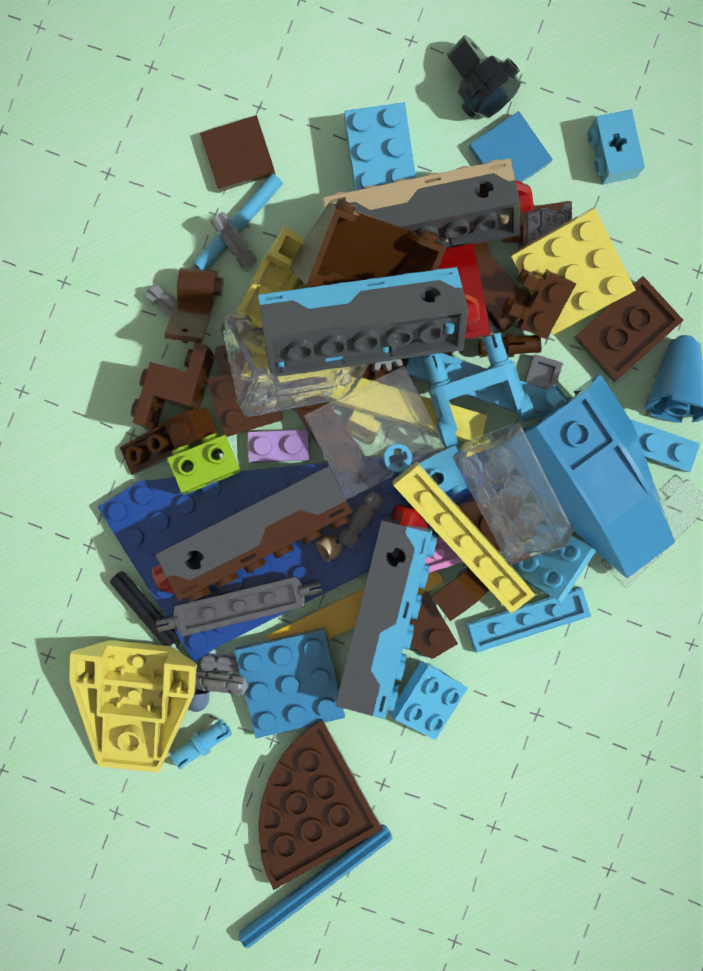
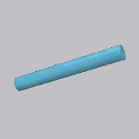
[193,173,283,270]

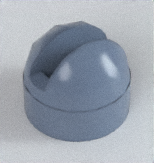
[188,689,210,712]

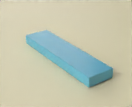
[465,587,591,653]

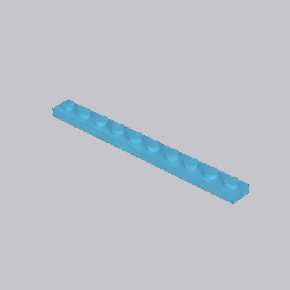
[404,353,700,472]

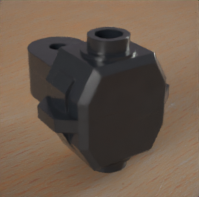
[447,35,521,119]

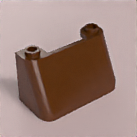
[290,199,447,287]

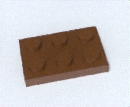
[573,276,684,382]

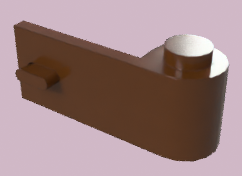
[474,243,531,333]
[164,267,224,344]

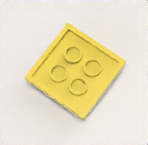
[510,207,636,335]

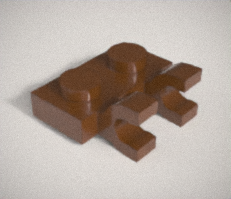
[502,268,576,340]

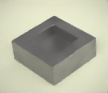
[524,354,563,390]

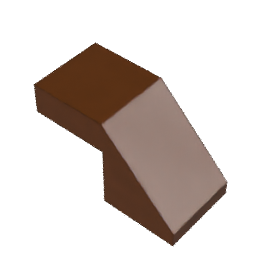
[431,566,489,622]

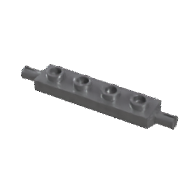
[156,576,323,637]

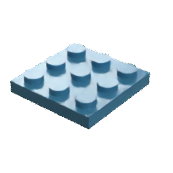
[234,627,345,738]

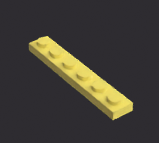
[392,461,535,614]

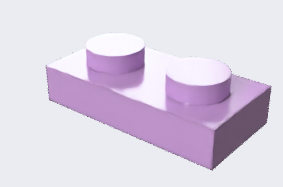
[248,430,310,463]

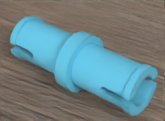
[170,718,232,770]

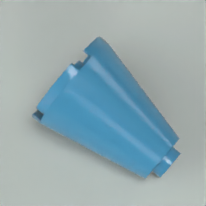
[645,335,703,423]

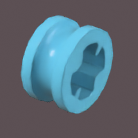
[382,444,412,472]

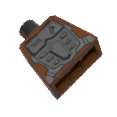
[501,201,572,249]

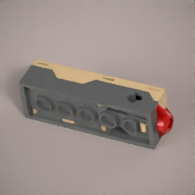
[323,158,534,248]

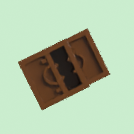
[131,342,215,430]

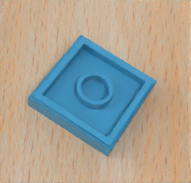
[469,111,553,182]

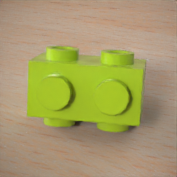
[167,433,241,495]

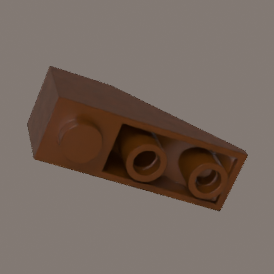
[120,408,218,475]

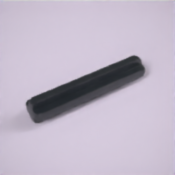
[110,571,179,646]

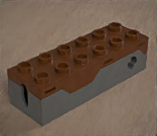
[151,466,352,603]

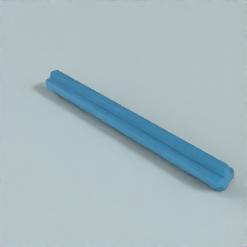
[238,824,393,948]

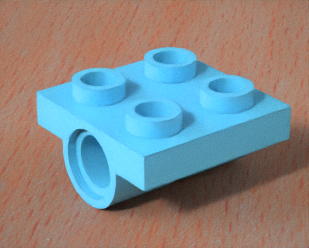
[512,520,596,603]
[389,661,468,740]

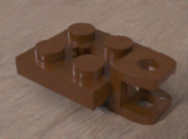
[207,342,283,437]

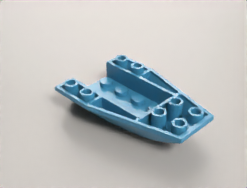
[500,374,675,578]

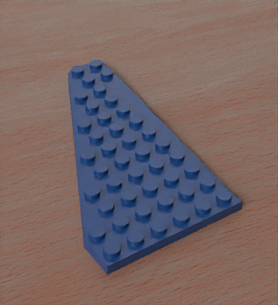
[98,448,519,662]

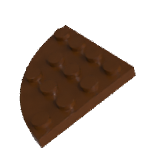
[258,719,382,890]

